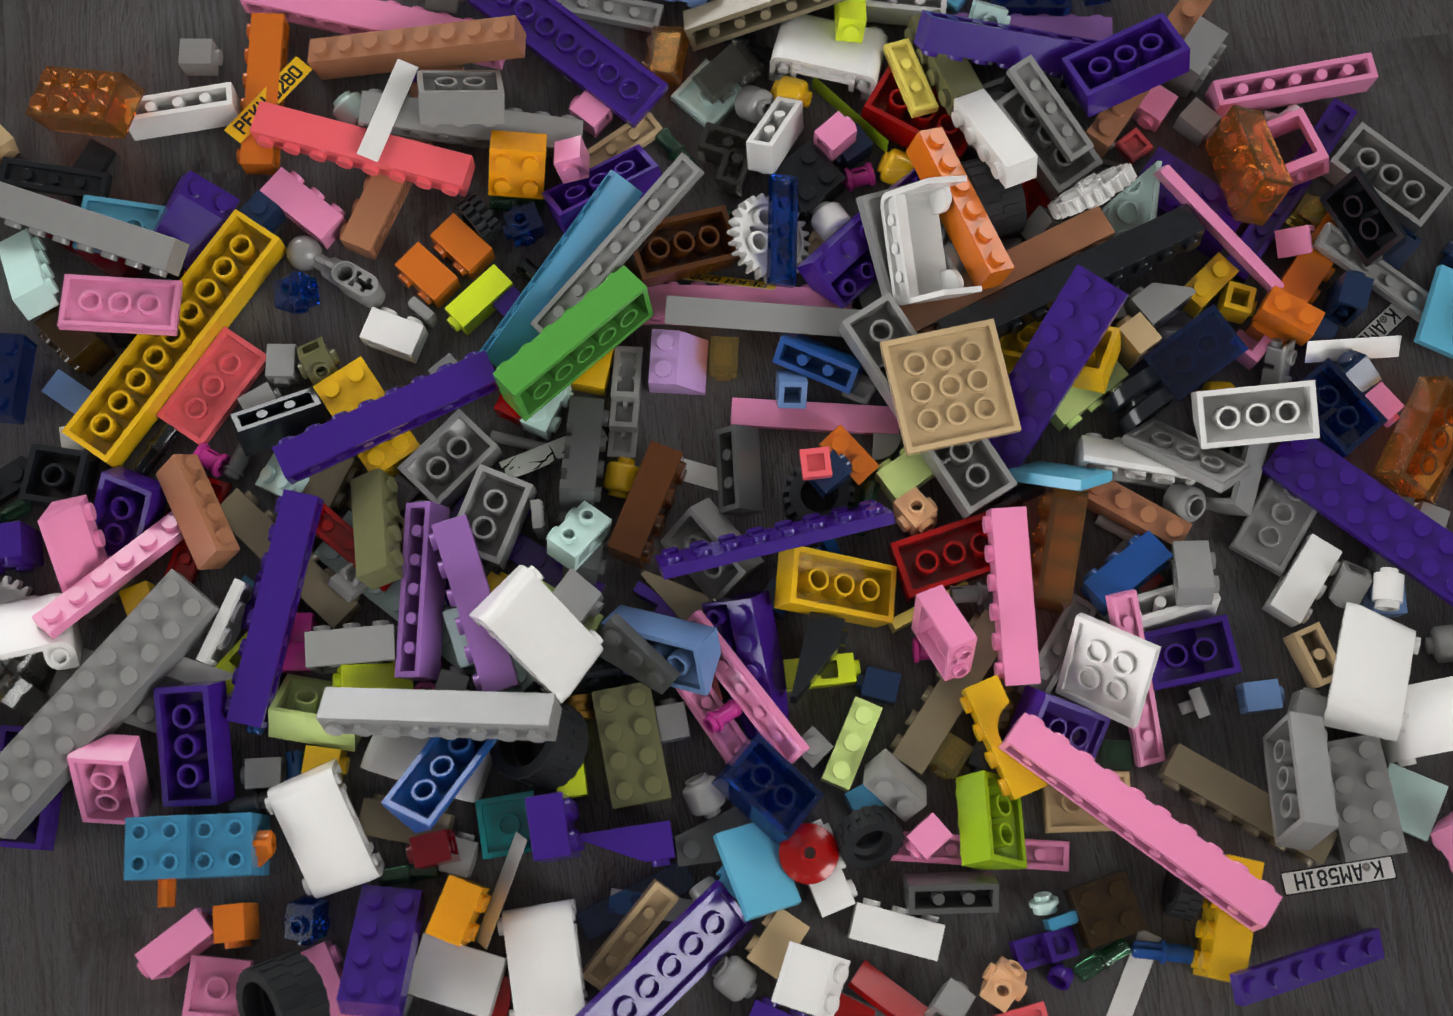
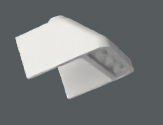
[880,175,982,306]

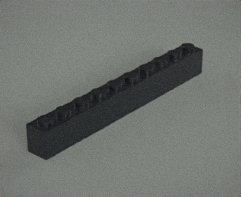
[936,204,1205,340]

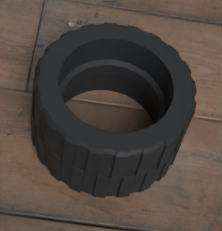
[961,158,1027,239]
[490,692,589,791]
[236,950,330,1016]

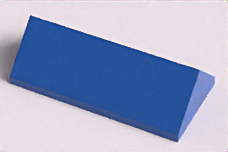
[381,737,498,833]

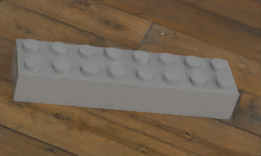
[838,292,1018,519]

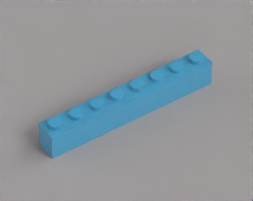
[479,170,643,367]

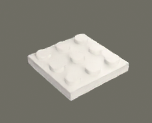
[1055,612,1161,729]

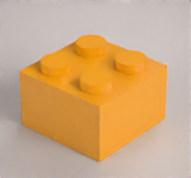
[488,130,547,199]
[425,874,492,947]

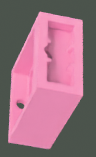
[1249,108,1329,193]
[911,585,977,681]
[135,908,214,980]

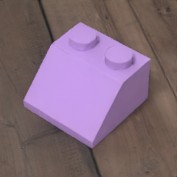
[648,329,708,395]

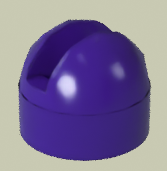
[1047,963,1074,990]

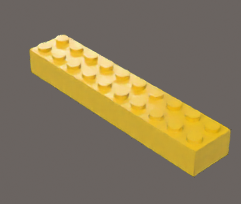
[61,209,287,468]

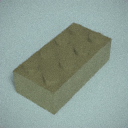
[591,682,672,811]

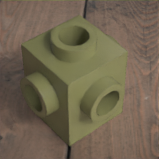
[296,336,341,386]

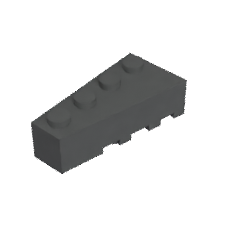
[559,396,609,511]

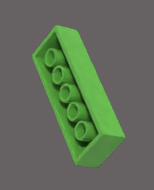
[492,266,654,422]

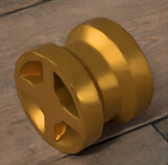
[564,694,596,721]

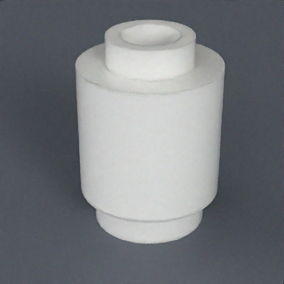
[1372,567,1405,612]

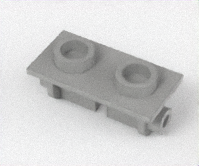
[1260,338,1297,385]

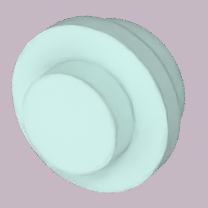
[1029,891,1059,916]

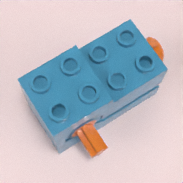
[124,812,276,908]

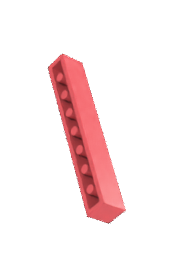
[249,101,476,197]

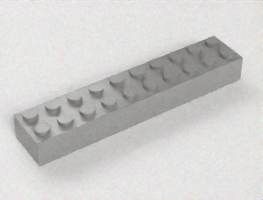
[0,569,220,839]

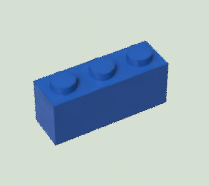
[772,333,864,394]
[1081,530,1173,616]

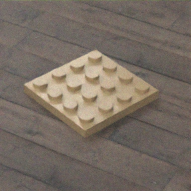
[880,318,1022,456]

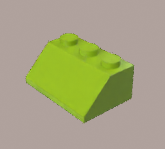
[955,770,1027,870]

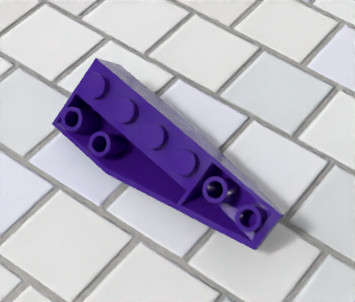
[796,168,920,308]
[702,590,790,771]

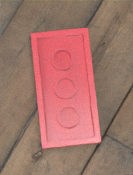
[156,326,266,445]

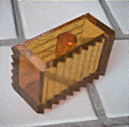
[642,26,690,87]

